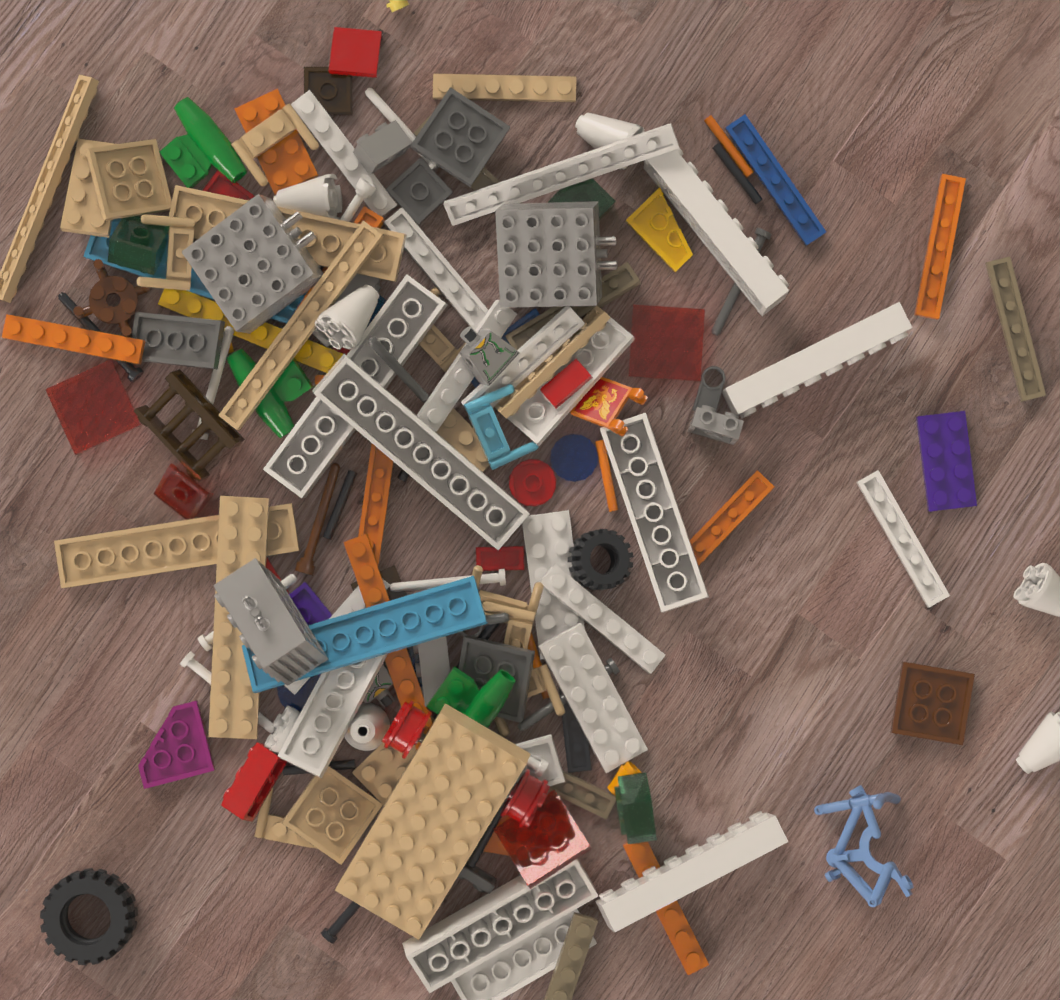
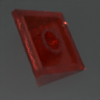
[153,463,214,520]

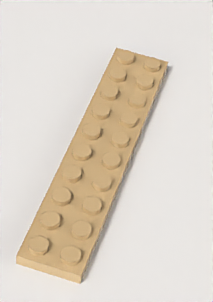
[165,185,407,282]
[208,496,269,739]
[54,503,300,588]

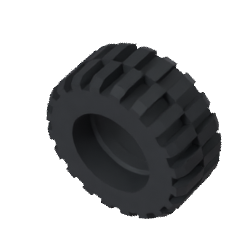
[40,868,138,965]

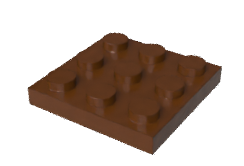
[890,661,975,745]

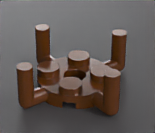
[73,259,152,338]

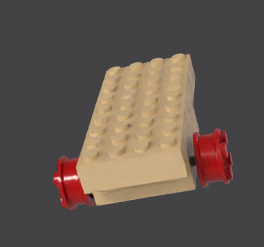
[335,700,550,940]

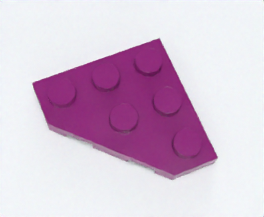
[138,700,215,789]

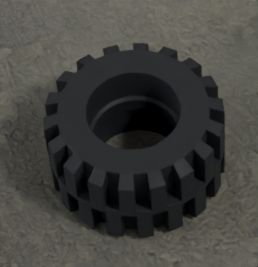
[568,529,634,590]

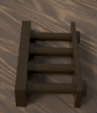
[134,369,245,482]

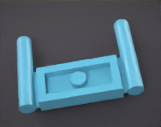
[464,384,539,470]

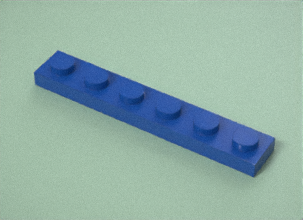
[725,114,826,246]

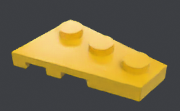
[625,187,693,273]

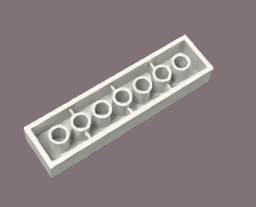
[644,147,789,316]
[722,302,912,419]
[600,413,709,613]
[595,811,788,932]
[402,846,598,993]

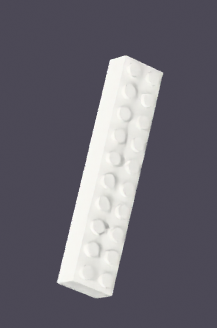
[263,274,447,498]
[312,354,530,550]

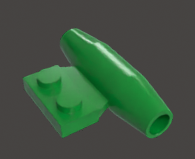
[159,97,247,188]
[226,348,314,438]
[426,666,516,728]

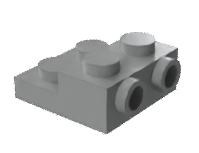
[688,405,744,445]

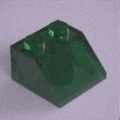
[107,216,169,275]

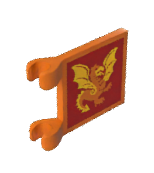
[570,377,648,436]

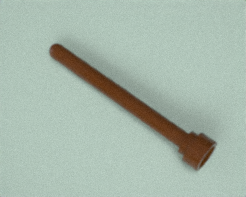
[295,463,340,576]

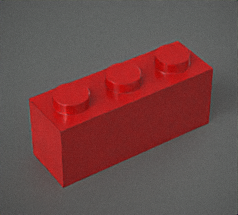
[221,742,287,822]

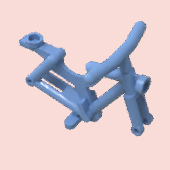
[814,785,914,907]

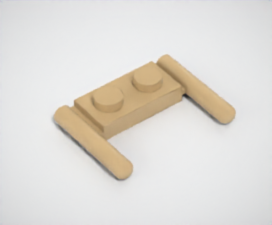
[231,104,319,186]
[137,214,195,291]
[419,287,466,373]
[472,565,544,627]
[483,601,535,649]
[494,664,565,736]
[254,788,318,849]

